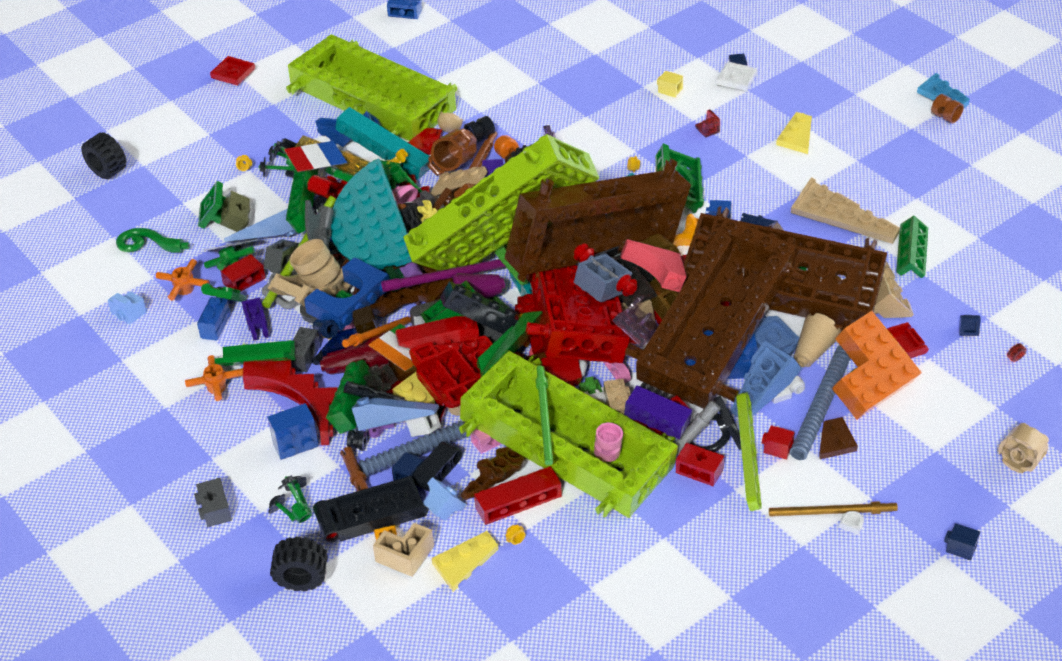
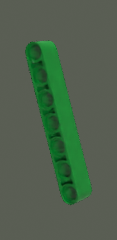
[286,168,319,234]

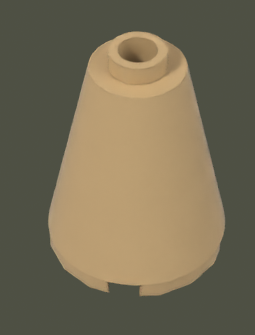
[794,313,841,368]

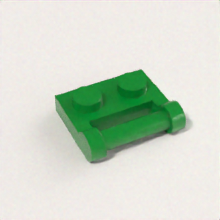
[201,283,247,302]

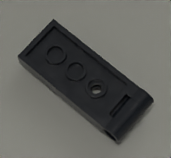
[313,476,425,543]

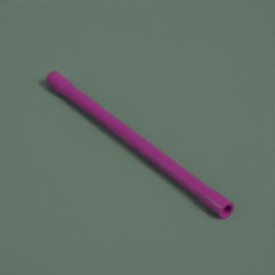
[381,259,506,292]

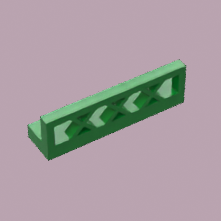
[896,215,929,278]
[215,340,295,367]

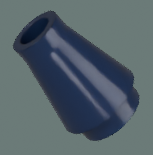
[313,319,338,339]

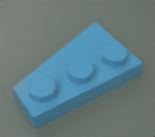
[917,72,970,108]

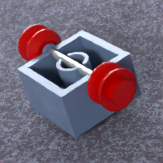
[574,244,637,302]

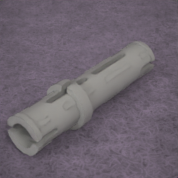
[674,400,721,454]

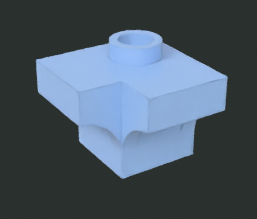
[108,291,146,325]
[423,477,467,521]

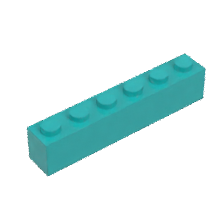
[335,107,430,180]

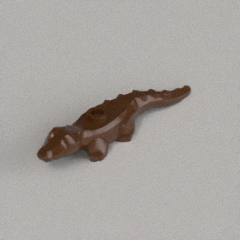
[461,447,528,500]

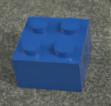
[267,403,319,460]

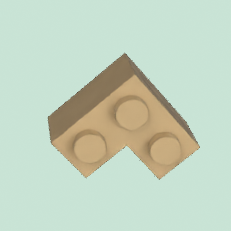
[373,523,434,577]

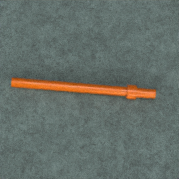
[342,316,411,348]

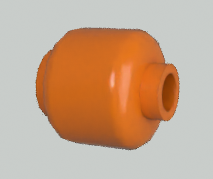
[494,135,519,159]

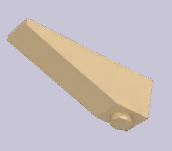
[874,261,914,318]

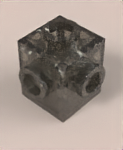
[363,364,398,392]

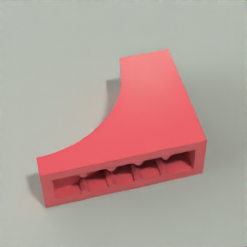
[620,239,686,292]

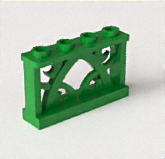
[655,143,704,213]

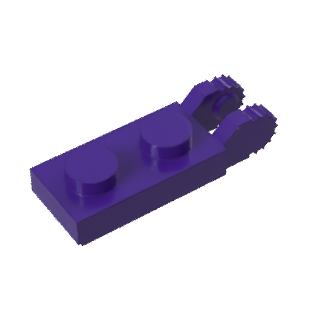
[241,297,269,341]

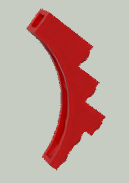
[243,360,338,445]

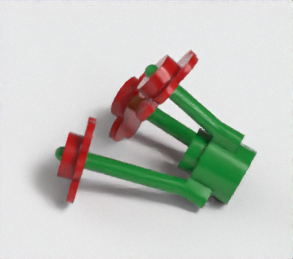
[388,165,430,199]

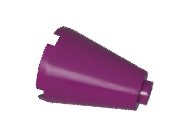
[453,273,505,299]

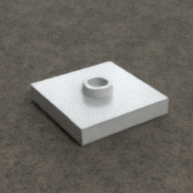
[716,62,758,91]

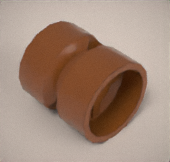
[931,94,964,124]

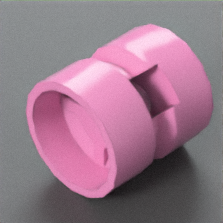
[594,423,623,462]

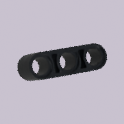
[412,441,463,492]

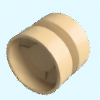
[290,239,340,288]

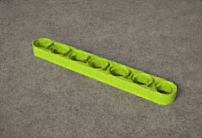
[736,392,762,512]

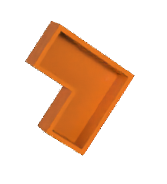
[832,311,922,420]

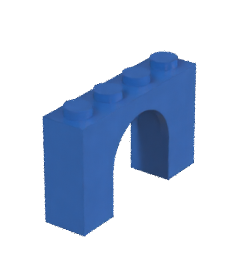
[304,257,389,331]

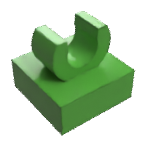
[579,376,602,394]

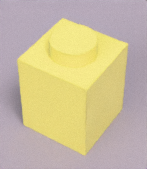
[657,70,683,98]

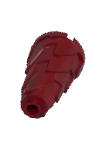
[320,332,391,375]

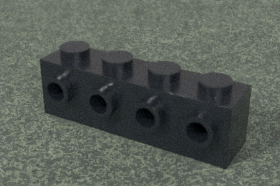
[440,281,519,334]

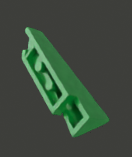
[477,311,543,378]

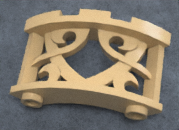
[268,269,351,306]

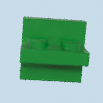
[198,181,226,229]

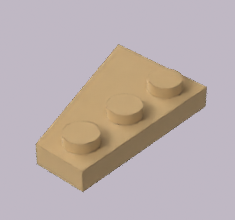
[430,166,487,199]

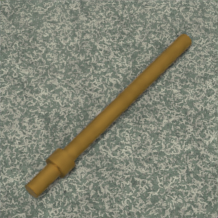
[768,501,898,516]

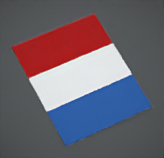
[284,141,347,172]

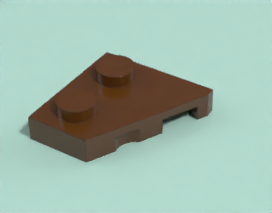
[432,187,453,211]
[819,417,858,460]

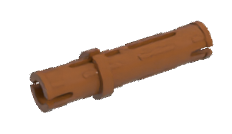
[340,447,369,491]

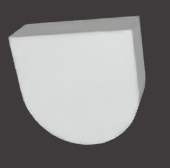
[839,511,864,535]

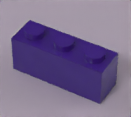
[624,385,692,440]

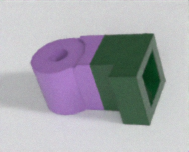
[385,262,423,292]

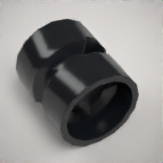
[464,115,495,143]

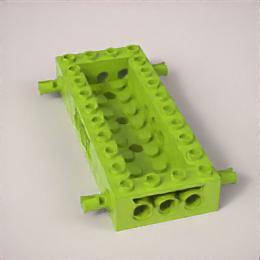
[286,34,457,141]
[403,134,599,271]
[459,351,678,518]

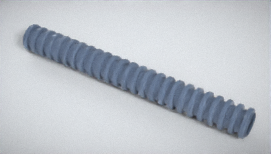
[790,345,851,460]
[359,420,466,478]

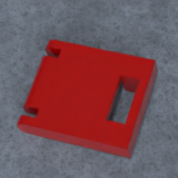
[887,322,929,358]

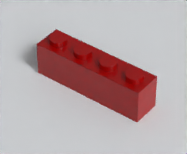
[474,466,562,525]

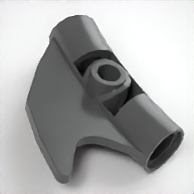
[305,200,334,249]

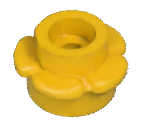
[236,155,252,171]
[627,156,640,173]
[505,524,526,545]

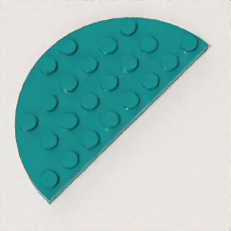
[331,158,412,269]

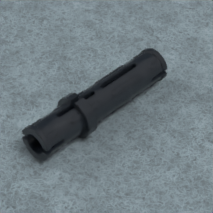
[343,380,405,401]

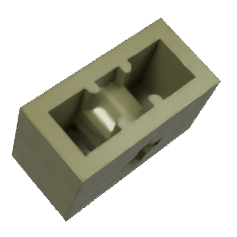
[220,191,251,232]

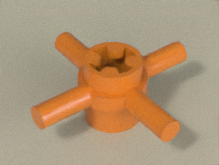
[156,259,210,301]
[185,355,243,401]

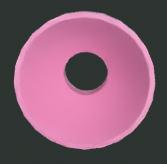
[393,185,418,204]

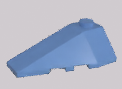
[223,208,296,243]
[730,341,802,417]
[352,397,439,431]

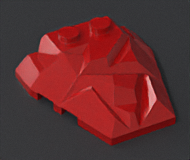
[409,336,492,408]

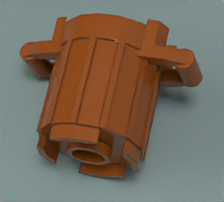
[428,128,477,176]

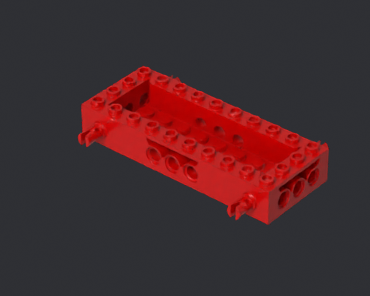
[526,265,644,363]

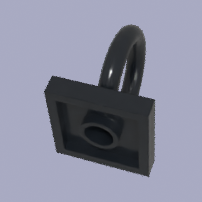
[687,395,741,452]

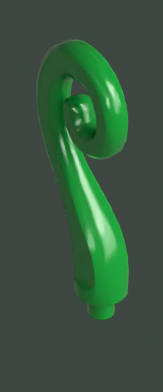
[116,228,190,253]

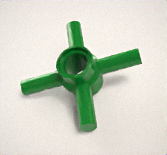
[204,245,255,270]

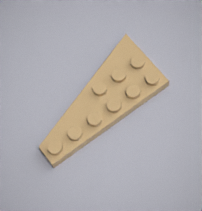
[791,177,900,244]

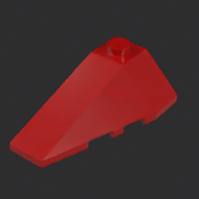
[395,316,479,349]

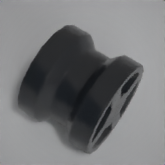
[346,430,367,451]

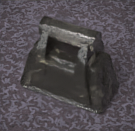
[619,267,657,307]

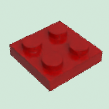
[210,56,255,86]

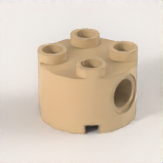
[998,423,1049,473]

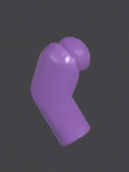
[368,423,394,438]

